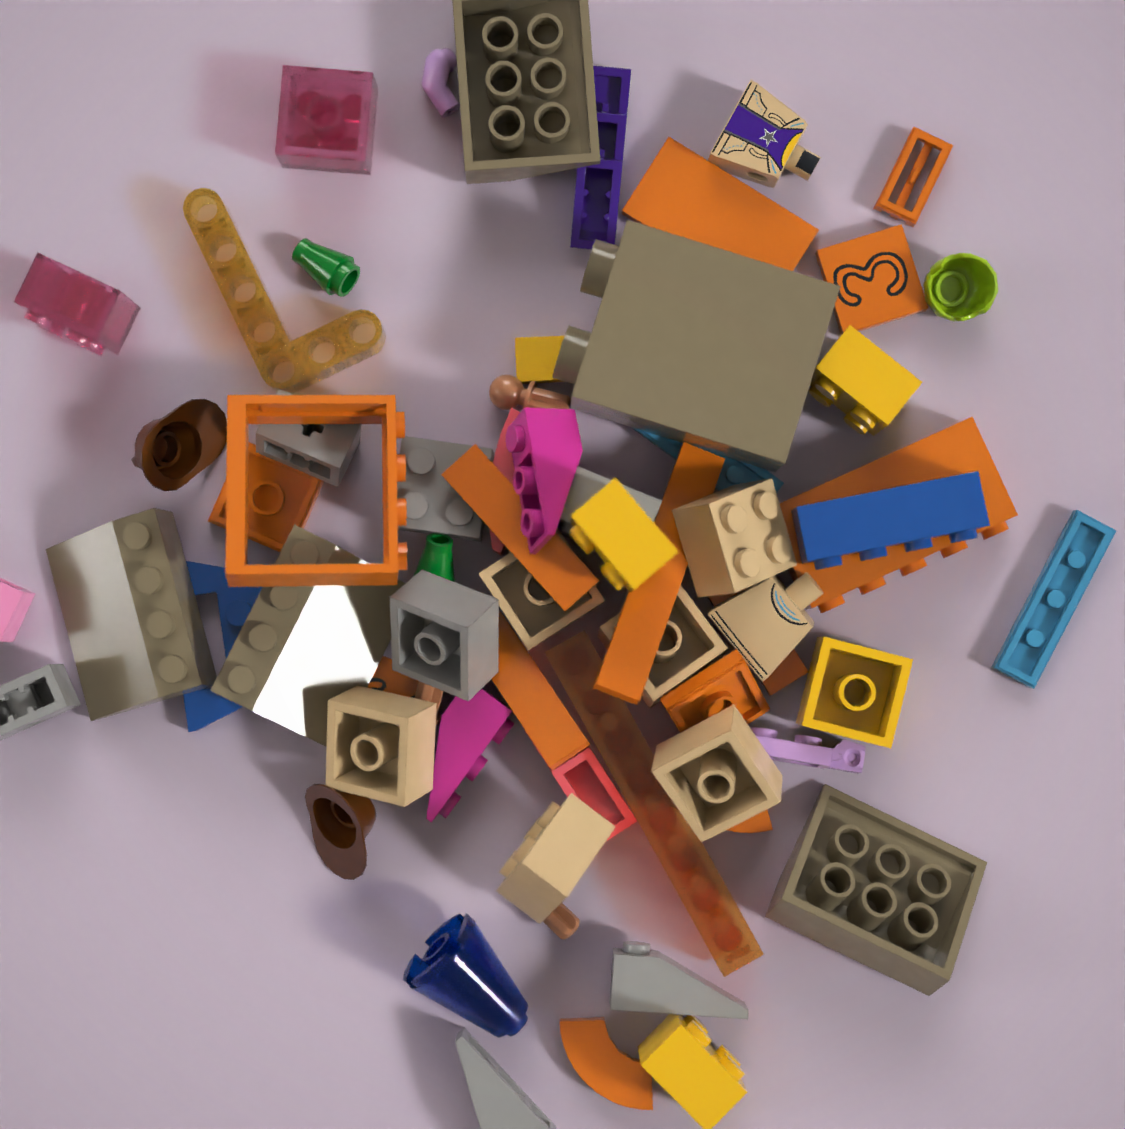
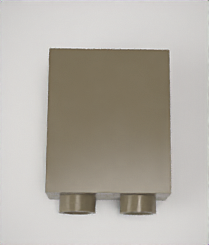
[552,220,841,472]

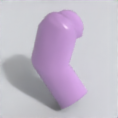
[421,48,460,118]

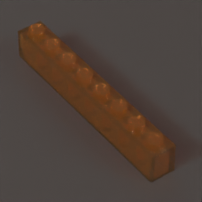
[545,630,764,977]

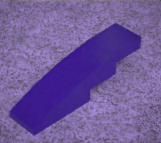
[570,66,631,250]

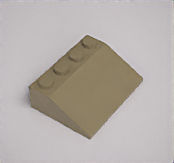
[452,0,600,184]
[46,508,217,721]
[210,524,405,747]
[765,784,987,996]

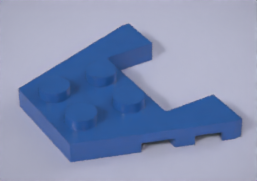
[183,561,262,732]

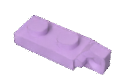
[751,727,865,774]

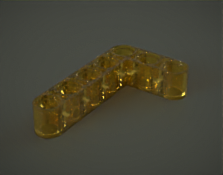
[183,188,386,394]

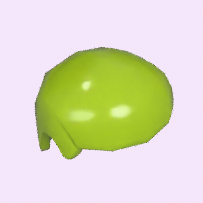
[923,253,998,322]

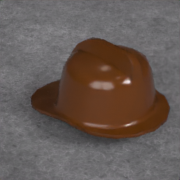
[131,399,227,491]
[305,784,377,880]

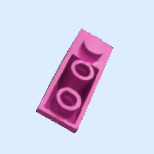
[506,407,583,554]
[426,688,515,823]

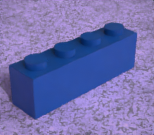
[791,471,990,570]

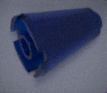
[403,913,528,1038]

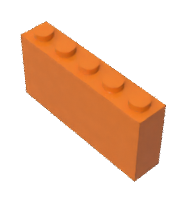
[780,416,1018,613]

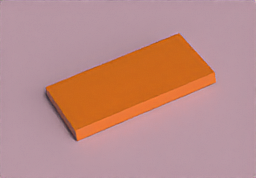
[621,137,819,271]

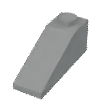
[609,941,749,1019]
[455,1027,556,1129]

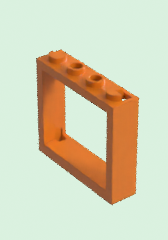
[225,395,407,587]

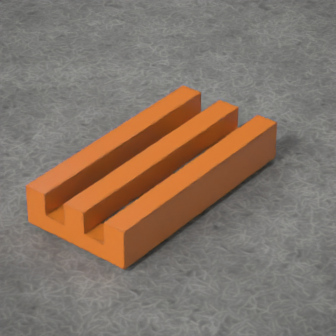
[873,126,954,227]

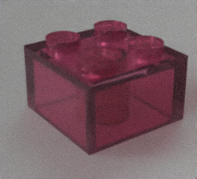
[275,65,378,175]
[14,252,141,356]

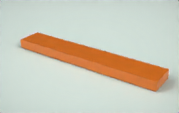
[593,442,725,705]

